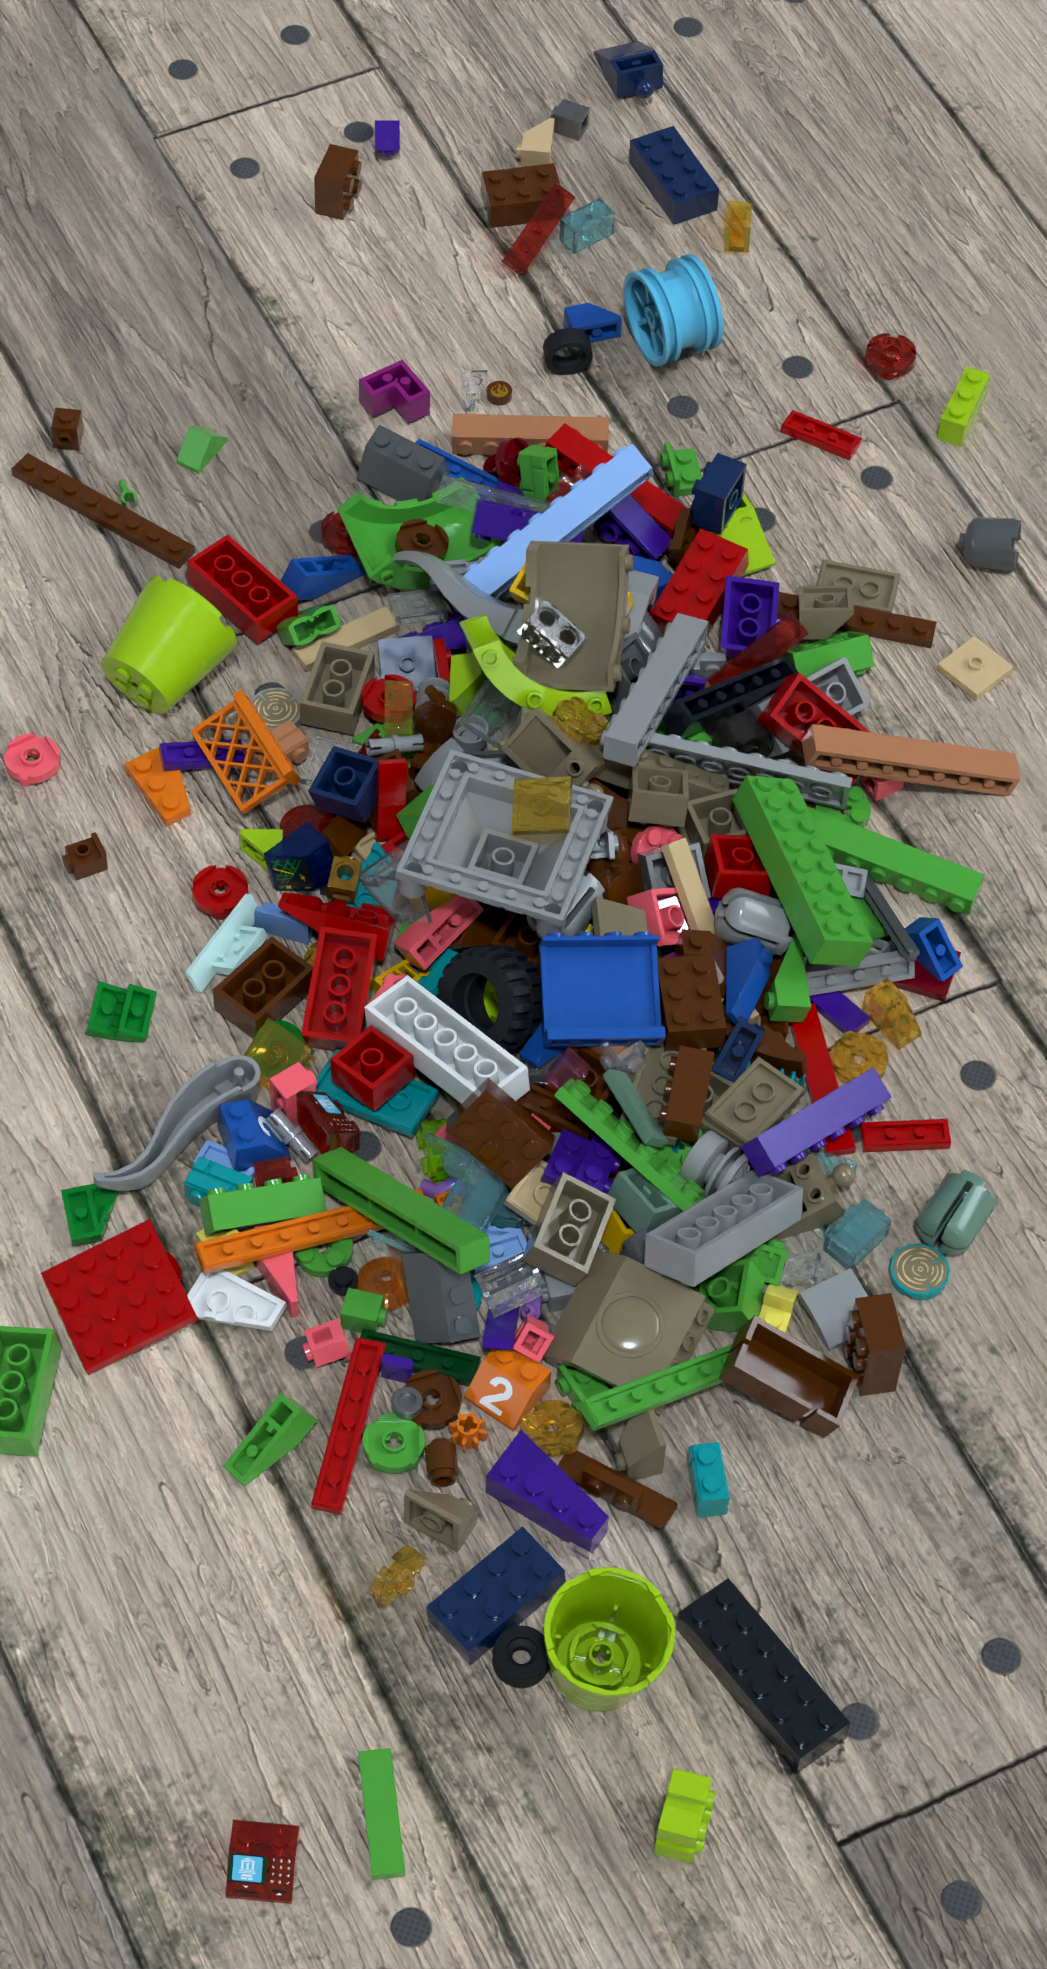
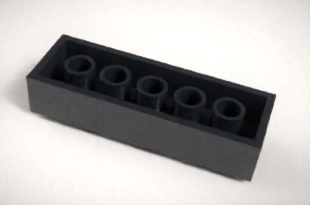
[676,1578,850,1774]

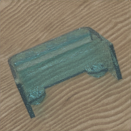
[367,1132,508,1261]

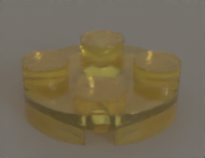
[552,697,609,745]
[830,1031,888,1084]
[521,1400,584,1456]
[370,1545,427,1607]

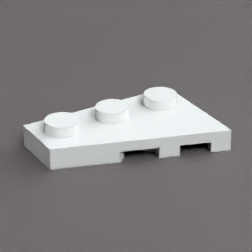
[187,1269,287,1331]

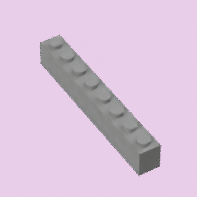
[600,613,709,767]

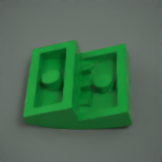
[85,981,157,1042]

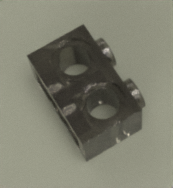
[517,600,587,669]

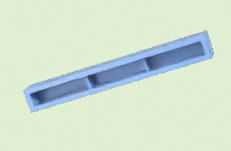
[464,444,654,598]

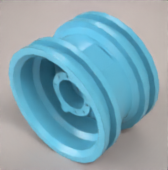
[623,254,724,367]

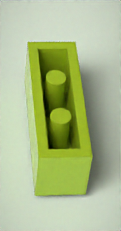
[937,366,991,447]

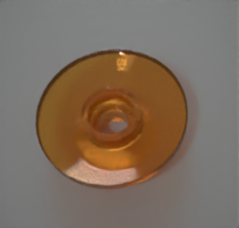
[356,1257,409,1311]

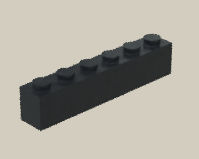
[662,655,799,738]

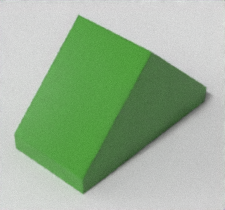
[177,426,227,474]

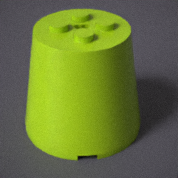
[101,576,237,714]
[543,1567,675,1712]

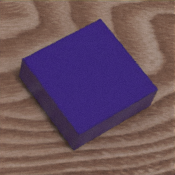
[381,1353,413,1383]

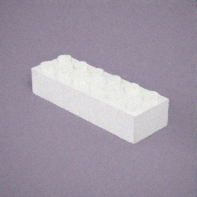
[364,975,530,1104]

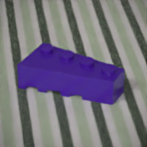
[470,498,583,544]

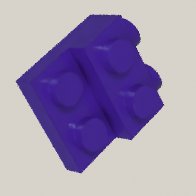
[540,1129,623,1194]

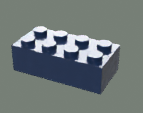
[629,126,719,225]
[426,1526,566,1666]

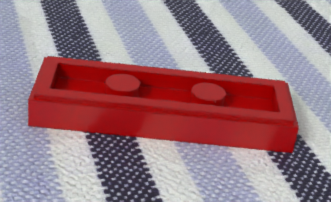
[780,410,862,461]
[375,758,408,840]
[859,1119,951,1153]

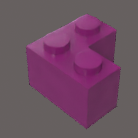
[359,359,430,423]

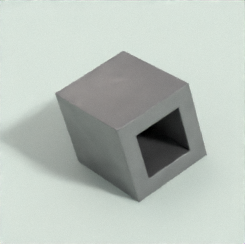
[550,99,590,141]

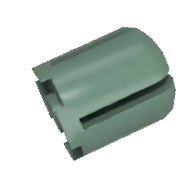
[917,1169,998,1255]

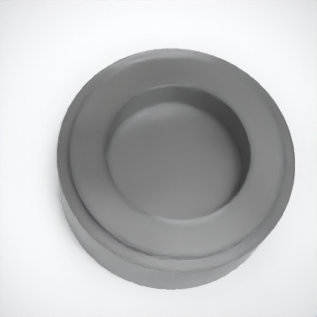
[391,1387,422,1419]

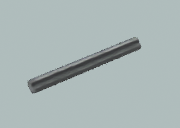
[864,875,920,962]

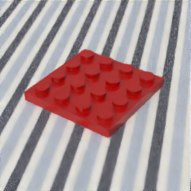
[41,1219,199,1375]

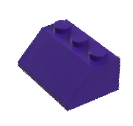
[720,575,780,667]

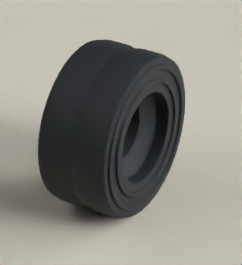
[492,1626,550,1688]

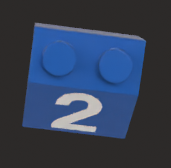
[217,1099,291,1171]

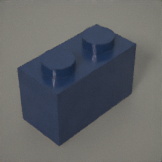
[711,1015,766,1082]

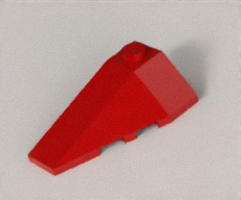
[278,892,398,962]

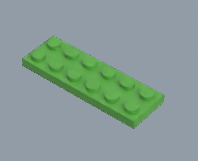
[554,1078,705,1211]

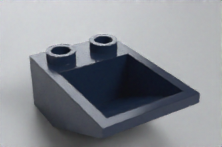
[594,41,663,99]

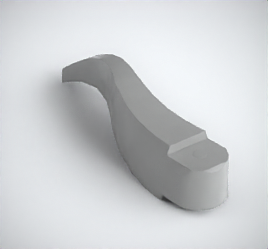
[392,551,525,649]
[93,1055,261,1191]

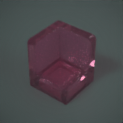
[544,1047,590,1090]

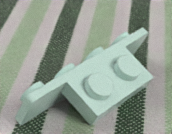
[185,894,268,992]

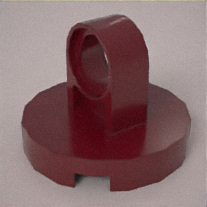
[483,438,529,488]

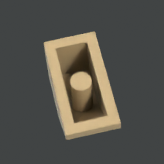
[516,118,555,167]

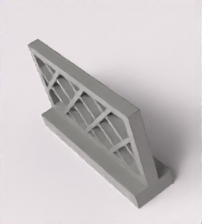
[802,935,915,996]

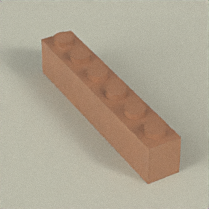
[452,414,609,456]

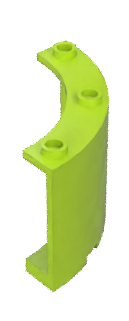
[459,613,613,719]

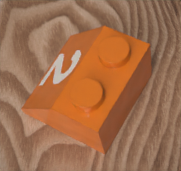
[464,1349,551,1432]

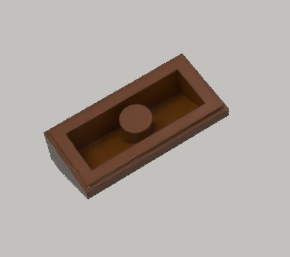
[321,815,367,858]

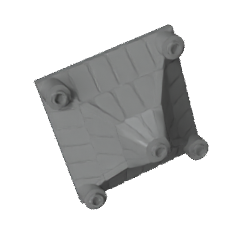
[395,749,614,937]

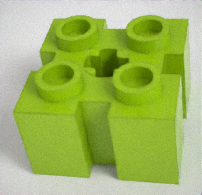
[654,1768,716,1864]

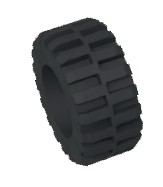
[436,945,542,1054]

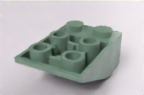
[607,1168,684,1233]

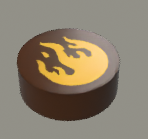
[487,381,512,405]

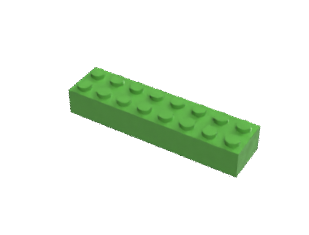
[732,775,874,966]

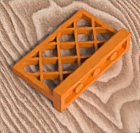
[190,689,302,814]

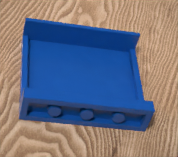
[539,931,665,1047]

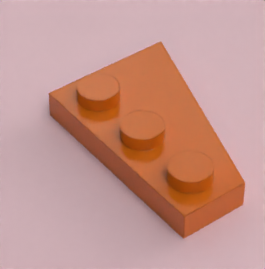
[124,741,191,827]

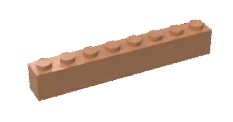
[802,724,1020,796]

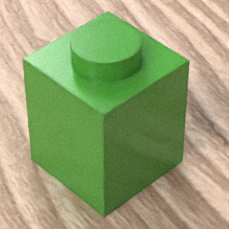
[340,1288,388,1333]

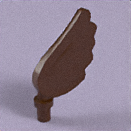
[413,685,457,745]

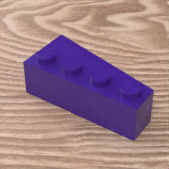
[584,474,672,561]
[485,1430,609,1557]

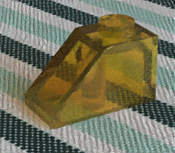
[724,201,752,253]

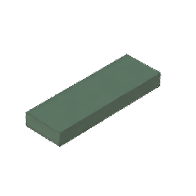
[603,1069,668,1148]

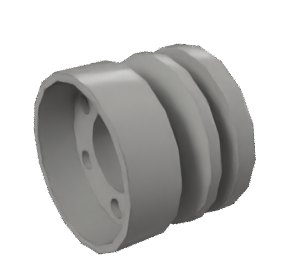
[679,1130,753,1199]

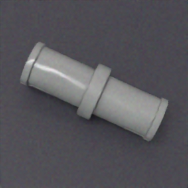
[365,734,424,757]
[266,1107,319,1164]

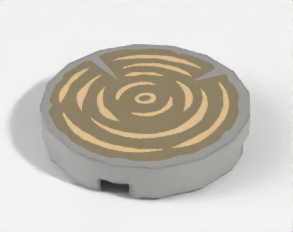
[251,688,300,731]

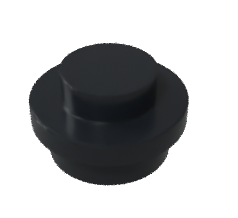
[328,1266,358,1296]

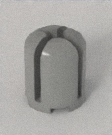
[526,873,605,938]
[714,887,792,956]

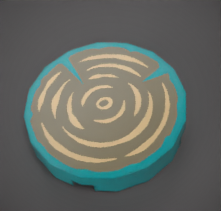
[889,1243,950,1300]

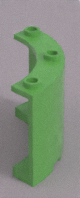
[337,477,503,590]

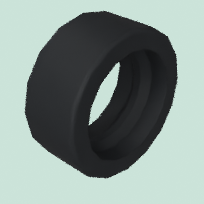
[543,328,593,375]

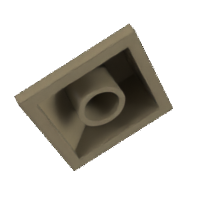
[798,585,854,642]
[614,1409,666,1480]
[404,1489,478,1552]

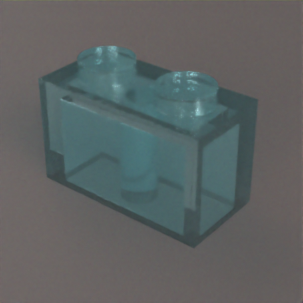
[559,198,615,254]
[823,1198,892,1270]

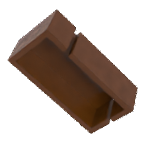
[719,1315,860,1438]

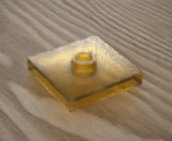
[511,776,573,835]
[244,1018,315,1091]

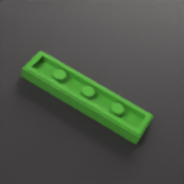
[358,1748,405,1880]

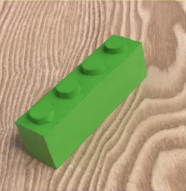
[199,1174,327,1235]

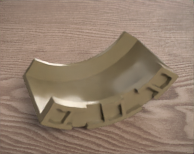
[513,541,634,692]

